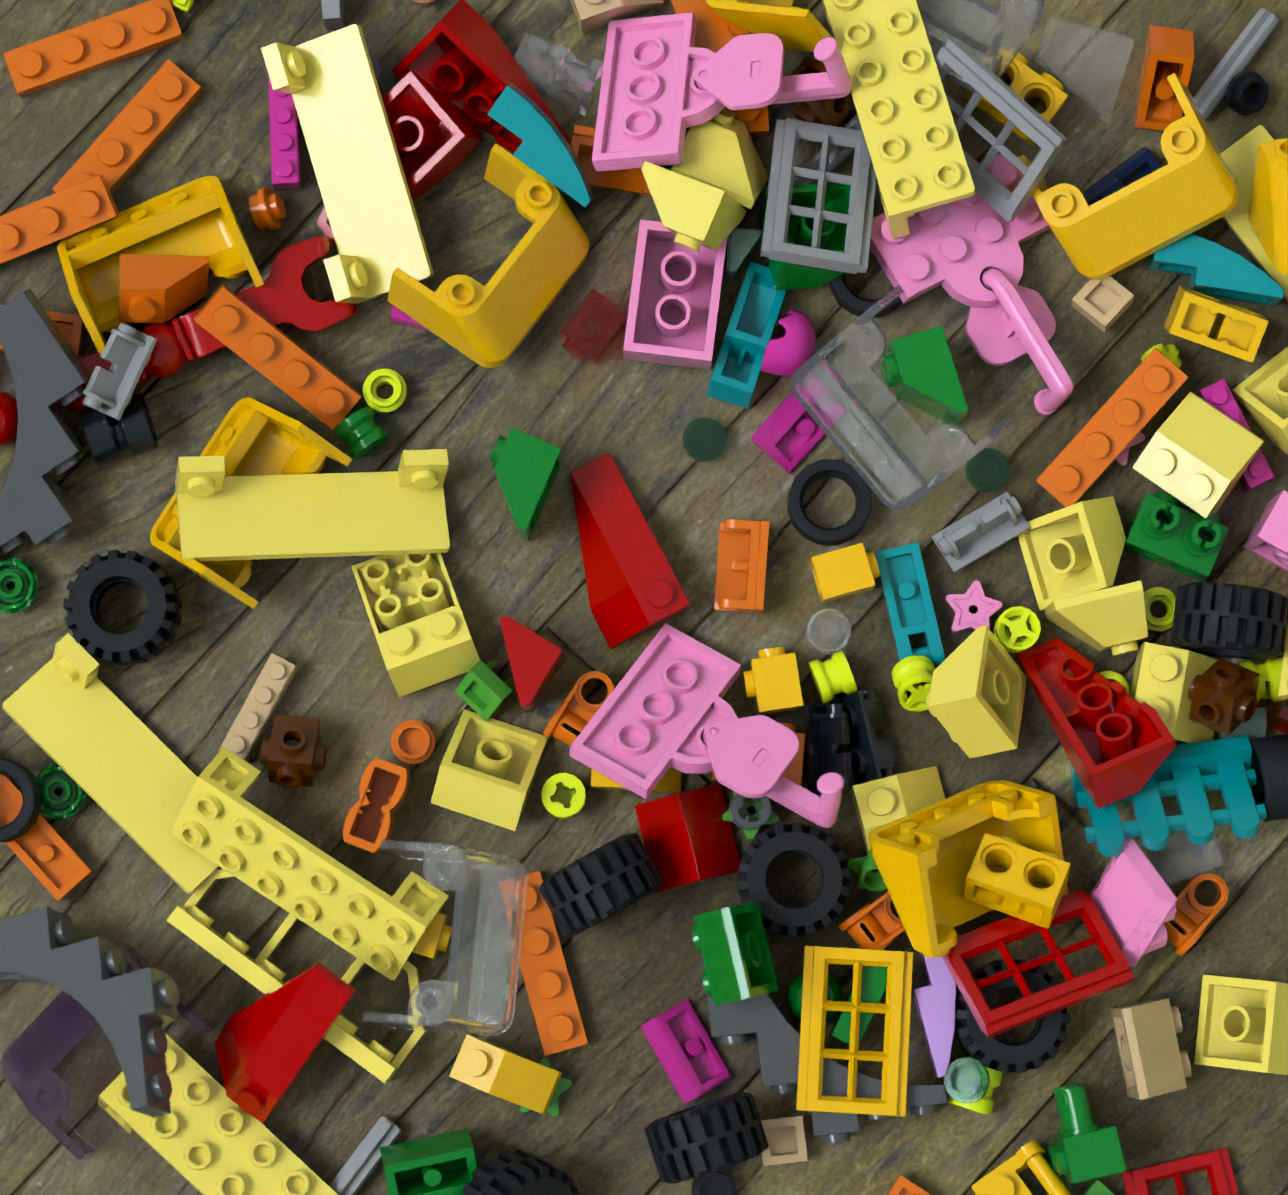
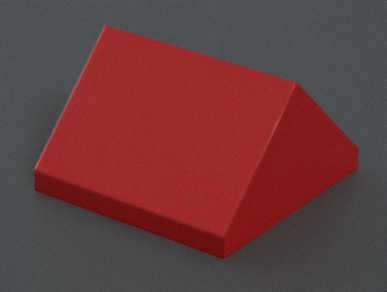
[499,617,565,713]
[635,784,740,893]

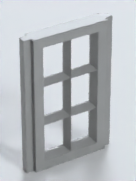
[935,38,1067,222]
[760,118,877,274]

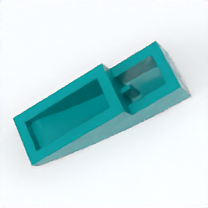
[487,83,594,207]
[1148,234,1284,306]
[706,261,787,409]

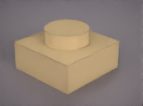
[1071,276,1134,333]
[761,1115,808,1166]

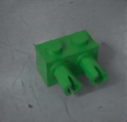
[1124,491,1229,582]
[1048,1083,1127,1184]
[380,1129,477,1195]

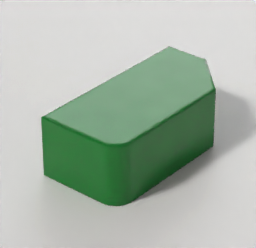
[829,966,887,1045]

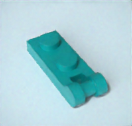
[874,542,945,667]

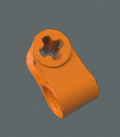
[543,671,615,747]
[1164,873,1229,957]
[838,891,905,950]

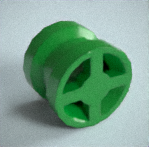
[334,406,390,460]

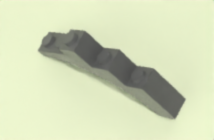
[0,289,91,554]
[0,907,179,1118]
[701,952,947,1143]

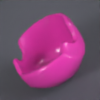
[761,310,816,376]

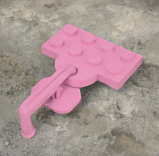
[592,12,852,172]
[870,153,1074,415]
[569,623,844,828]

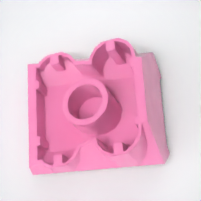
[1079,837,1177,967]

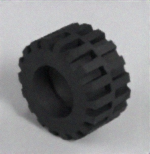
[63,550,182,666]
[1171,582,1288,660]
[737,823,851,936]
[539,833,664,936]
[955,959,1070,1073]
[644,1092,769,1184]
[461,1149,579,1195]

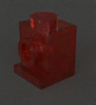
[560,289,628,364]

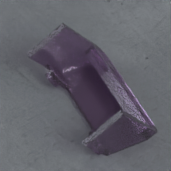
[1,943,215,1161]

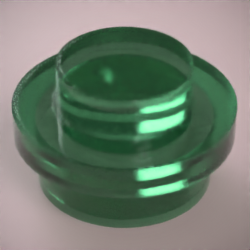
[683,417,727,462]
[965,448,1010,492]
[944,1057,990,1104]

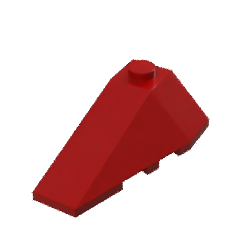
[392,0,571,153]
[316,71,484,248]
[570,453,690,650]
[1017,637,1176,809]
[214,963,356,1123]

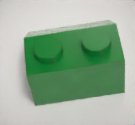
[759,183,870,291]
[880,325,969,427]
[490,427,563,541]
[692,901,779,1005]

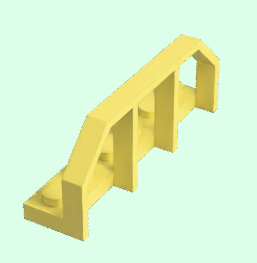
[166,869,427,1083]

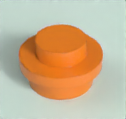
[249,187,286,231]
[391,720,436,764]

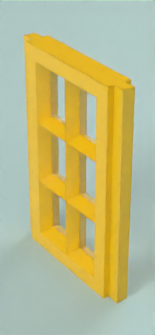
[796,946,913,1117]

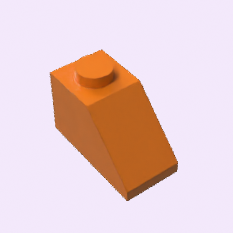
[1135,25,1194,131]
[119,254,209,323]

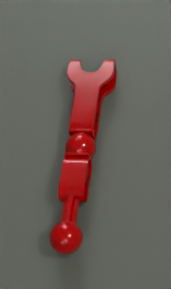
[0,236,358,447]

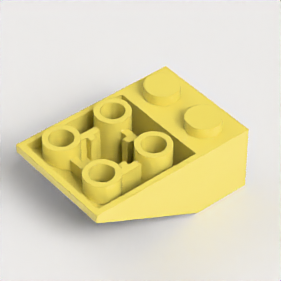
[351,553,480,698]

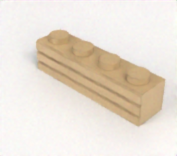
[219,653,298,763]

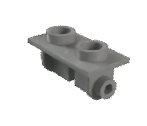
[82,322,158,421]
[931,492,1030,573]

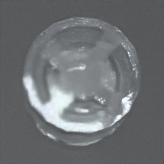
[806,608,851,655]

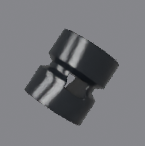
[81,393,158,466]

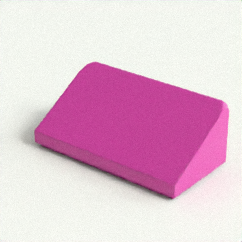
[751,375,848,474]
[641,999,732,1103]

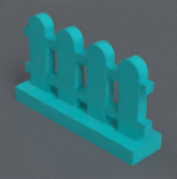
[1071,736,1267,857]

